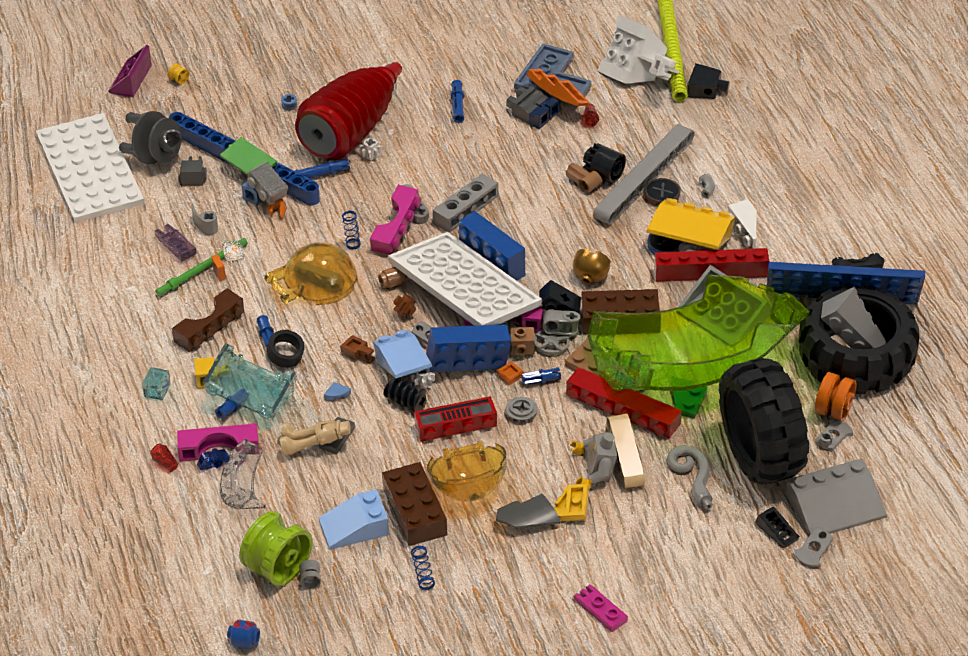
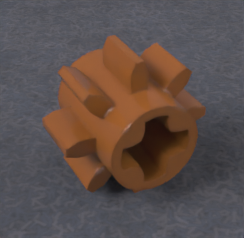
[393,294,416,317]

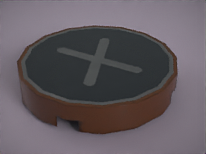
[645,178,681,206]

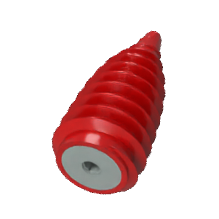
[295,62,402,161]

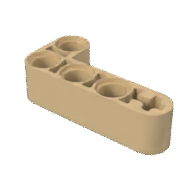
[605,414,645,489]

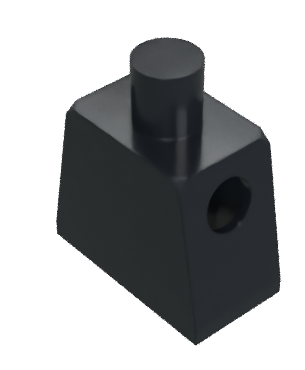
[687,63,730,99]

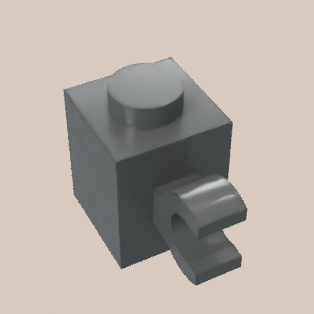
[180,156,207,186]

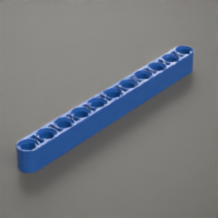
[169,112,320,205]

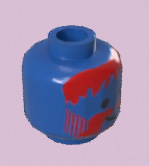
[227,619,260,649]

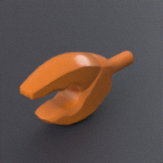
[267,198,286,219]

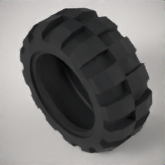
[798,285,920,394]
[718,358,809,484]

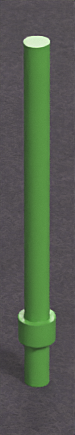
[155,238,248,296]

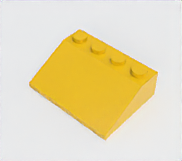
[646,198,735,250]

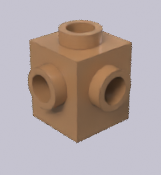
[510,327,535,355]

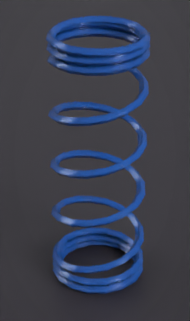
[342,211,361,250]
[411,546,435,590]

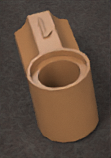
[566,162,602,193]

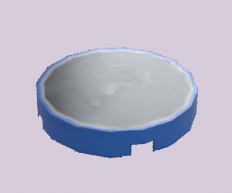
[647,233,684,255]

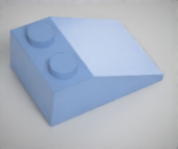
[373,330,432,378]
[319,489,389,550]

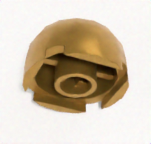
[573,249,611,284]

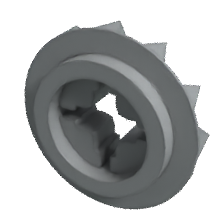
[506,397,537,423]

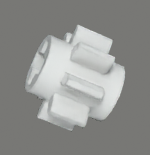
[360,138,382,160]
[410,368,435,389]

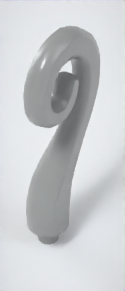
[667,445,713,510]

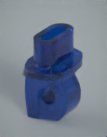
[197,448,230,470]

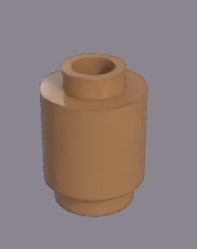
[378,267,408,289]

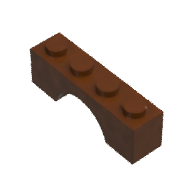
[172,288,244,353]

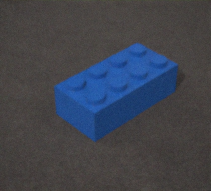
[458,211,526,281]
[426,324,511,372]

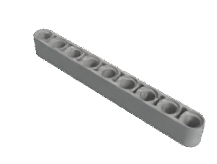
[593,124,695,225]

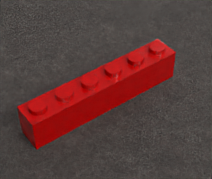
[654,248,769,282]
[566,367,682,439]

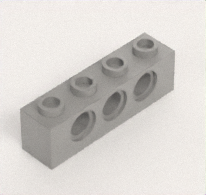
[433,173,499,233]

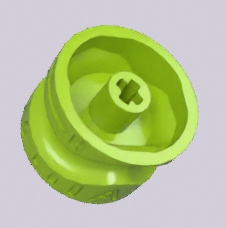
[239,511,313,586]

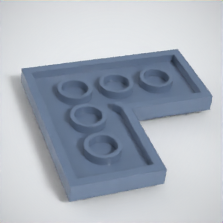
[514,43,591,106]

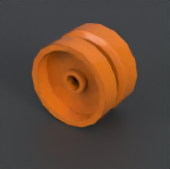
[815,372,857,421]

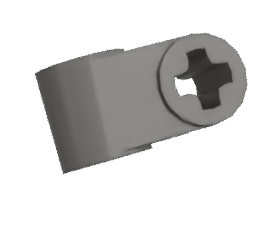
[543,309,580,337]

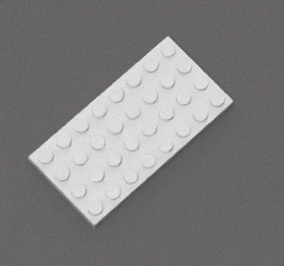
[36,113,144,223]
[388,232,542,326]

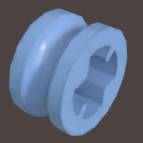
[281,94,297,111]

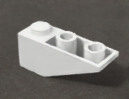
[728,199,757,249]

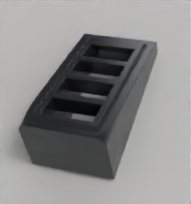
[755,506,800,548]

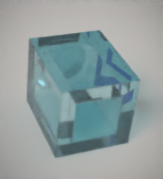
[142,367,171,400]

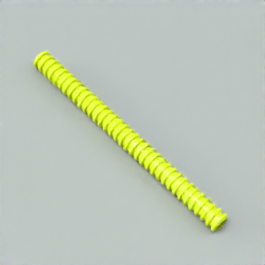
[657,0,688,102]

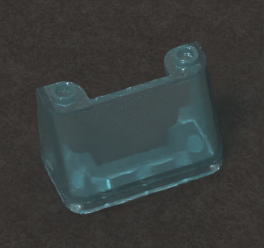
[203,343,296,419]

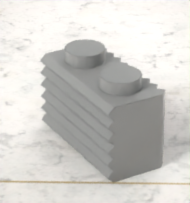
[247,162,288,205]

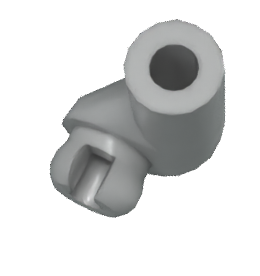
[699,174,715,198]

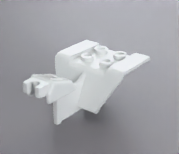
[597,15,680,84]

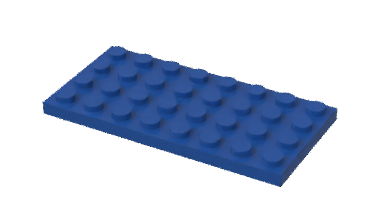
[766,262,925,304]

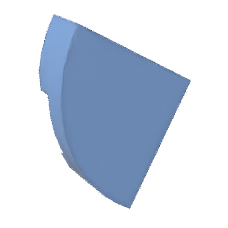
[324,382,351,401]

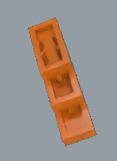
[526,69,590,106]

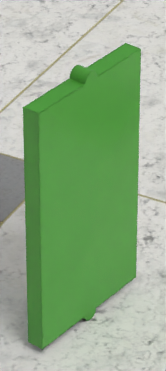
[220,137,277,175]

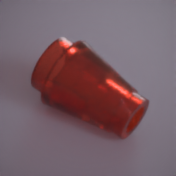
[582,104,599,127]
[150,443,179,472]

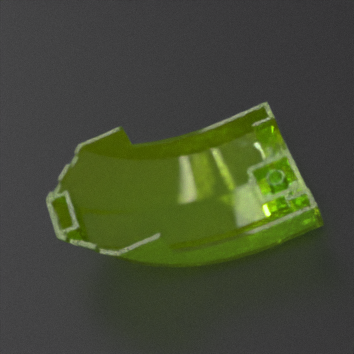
[587,275,810,391]

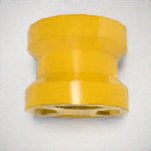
[168,63,190,85]

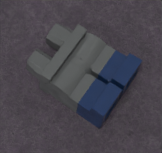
[506,86,560,129]

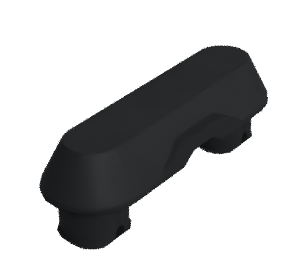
[832,253,885,268]

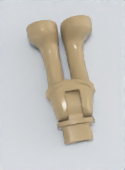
[280,420,351,456]

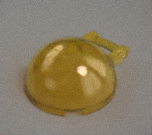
[264,242,358,305]
[427,440,507,501]

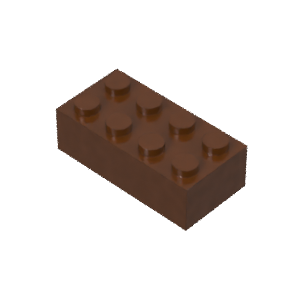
[581,289,660,334]
[382,462,448,546]

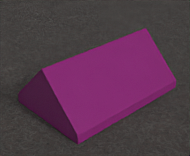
[108,44,152,97]

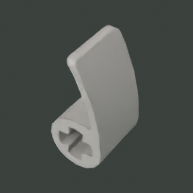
[191,203,218,235]

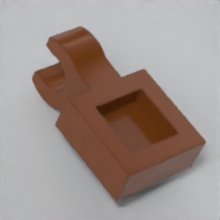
[340,335,375,364]

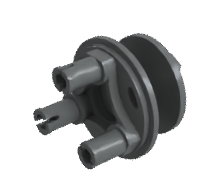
[119,111,182,164]

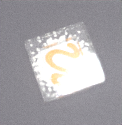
[222,241,245,261]

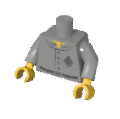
[570,432,617,489]

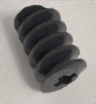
[383,377,427,411]

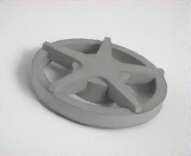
[534,330,570,355]

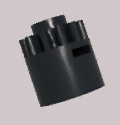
[583,143,626,183]

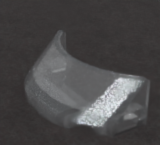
[220,439,266,509]

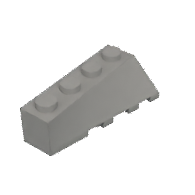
[821,287,886,349]

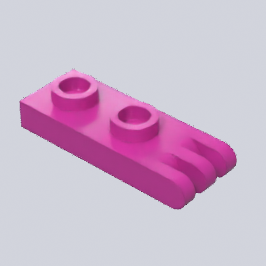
[573,584,628,632]

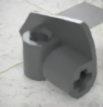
[496,494,560,528]

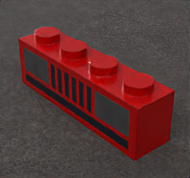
[414,396,497,442]

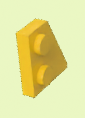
[554,484,589,521]

